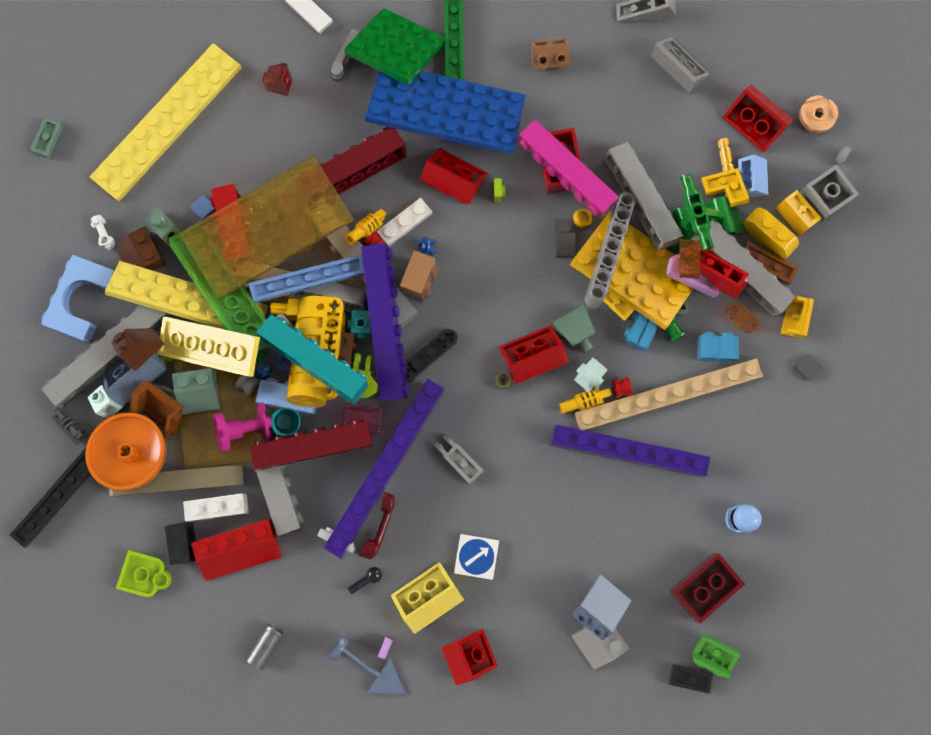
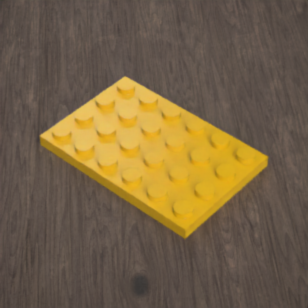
[570,211,694,330]

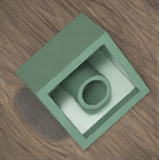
[172,368,221,415]

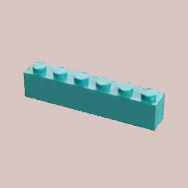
[256,314,368,405]

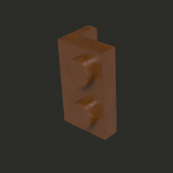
[333,332,357,369]

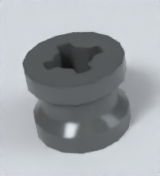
[235,375,259,396]

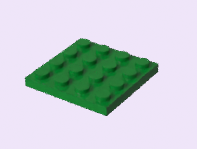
[344,8,446,85]

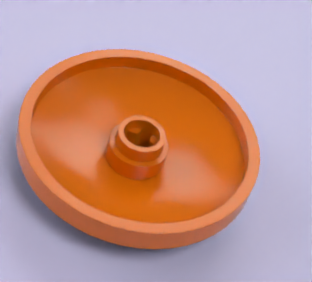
[85,413,166,491]

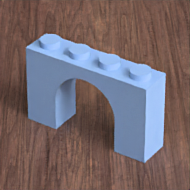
[41,255,114,344]

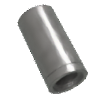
[246,624,284,670]

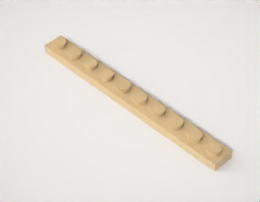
[574,358,763,430]

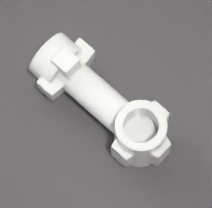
[90,215,115,250]

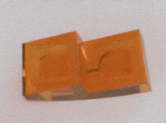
[679,239,700,278]

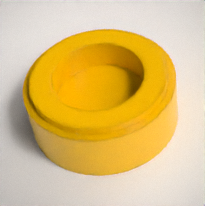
[573,208,592,228]

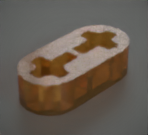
[726,302,759,333]

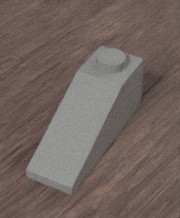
[616,0,676,22]

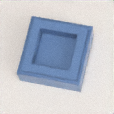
[190,195,216,221]

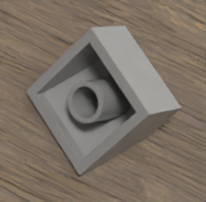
[571,626,629,670]

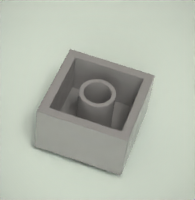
[799,165,859,221]

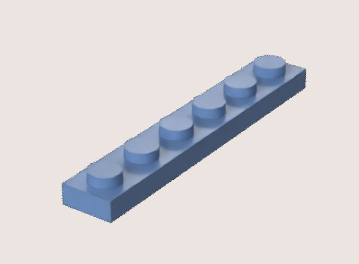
[248,254,364,304]

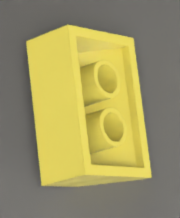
[391,562,464,634]

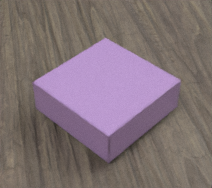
[378,636,393,659]

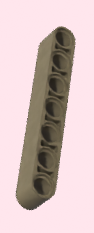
[108,465,244,497]

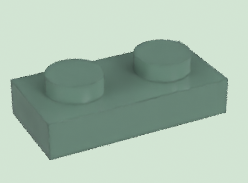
[30,117,64,158]

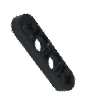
[405,329,458,383]

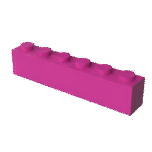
[518,120,619,218]

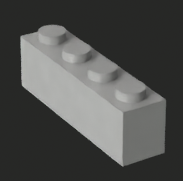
[256,465,304,536]

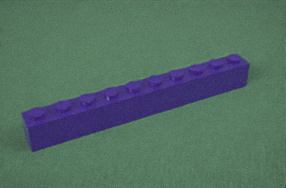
[323,379,444,560]

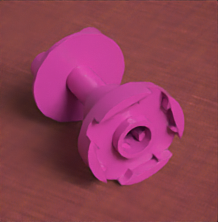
[212,402,272,452]

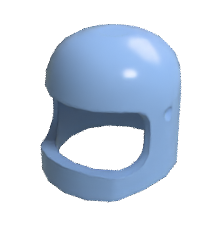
[725,504,762,533]

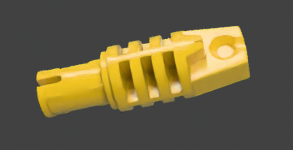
[345,209,387,245]
[559,387,612,414]

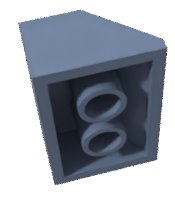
[103,352,166,406]

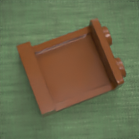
[129,380,184,440]

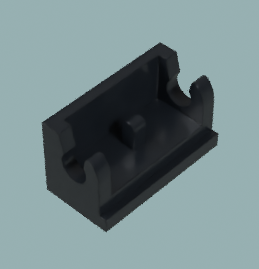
[165,522,196,565]

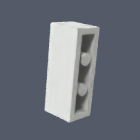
[183,493,249,522]

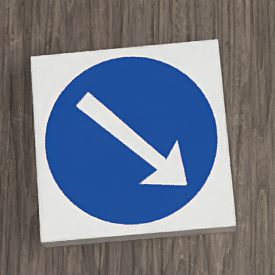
[454,534,499,580]

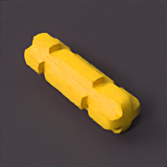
[718,138,734,172]

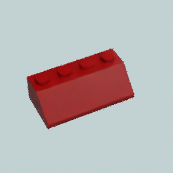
[191,519,283,581]

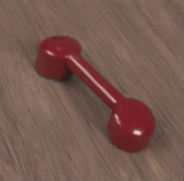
[358,491,395,560]

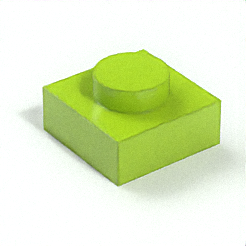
[494,178,505,202]

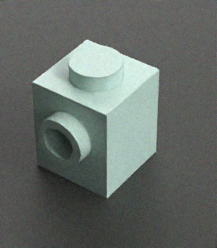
[574,358,608,392]
[88,385,123,419]

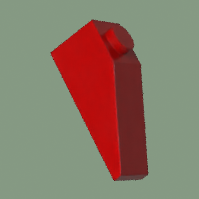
[688,246,749,299]

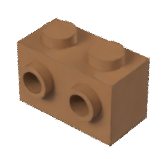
[531,38,570,71]

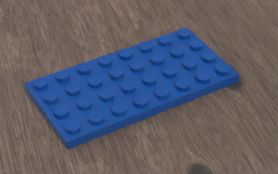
[365,71,526,155]

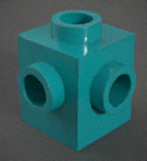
[348,310,372,340]

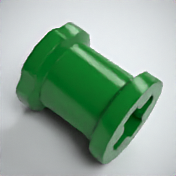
[666,318,686,343]

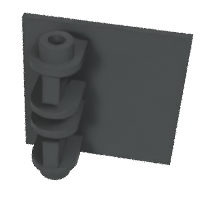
[52,391,106,445]

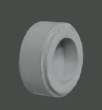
[835,145,852,165]

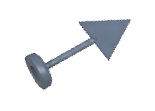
[328,634,406,694]

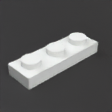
[377,198,432,247]

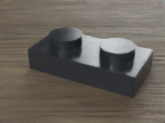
[669,664,713,694]

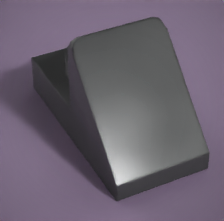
[554,219,576,258]

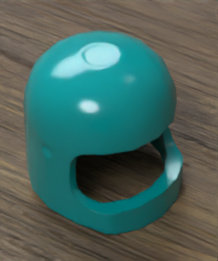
[271,407,301,436]

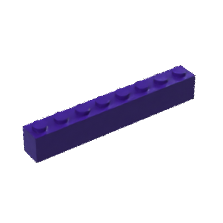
[361,243,409,401]
[550,425,710,477]

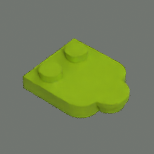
[116,550,172,597]

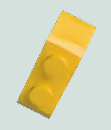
[742,207,799,260]

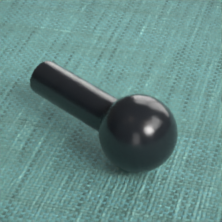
[347,567,382,595]

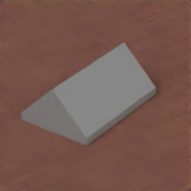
[651,37,709,93]

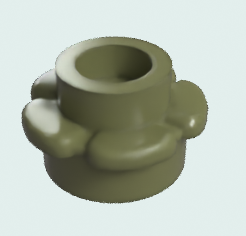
[494,371,513,390]

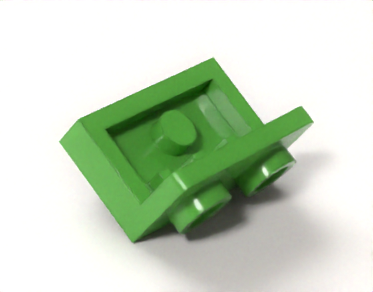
[692,633,740,679]

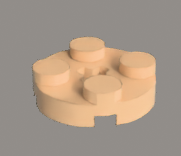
[799,95,838,133]

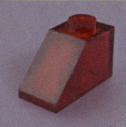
[262,63,293,96]

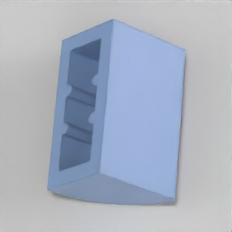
[738,155,769,197]

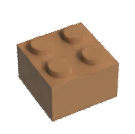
[400,251,438,302]

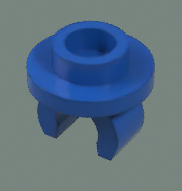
[418,237,438,255]
[254,359,273,380]

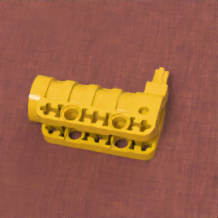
[270,296,347,408]

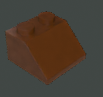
[117,226,167,271]
[111,328,164,371]

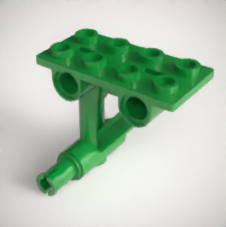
[671,173,744,251]

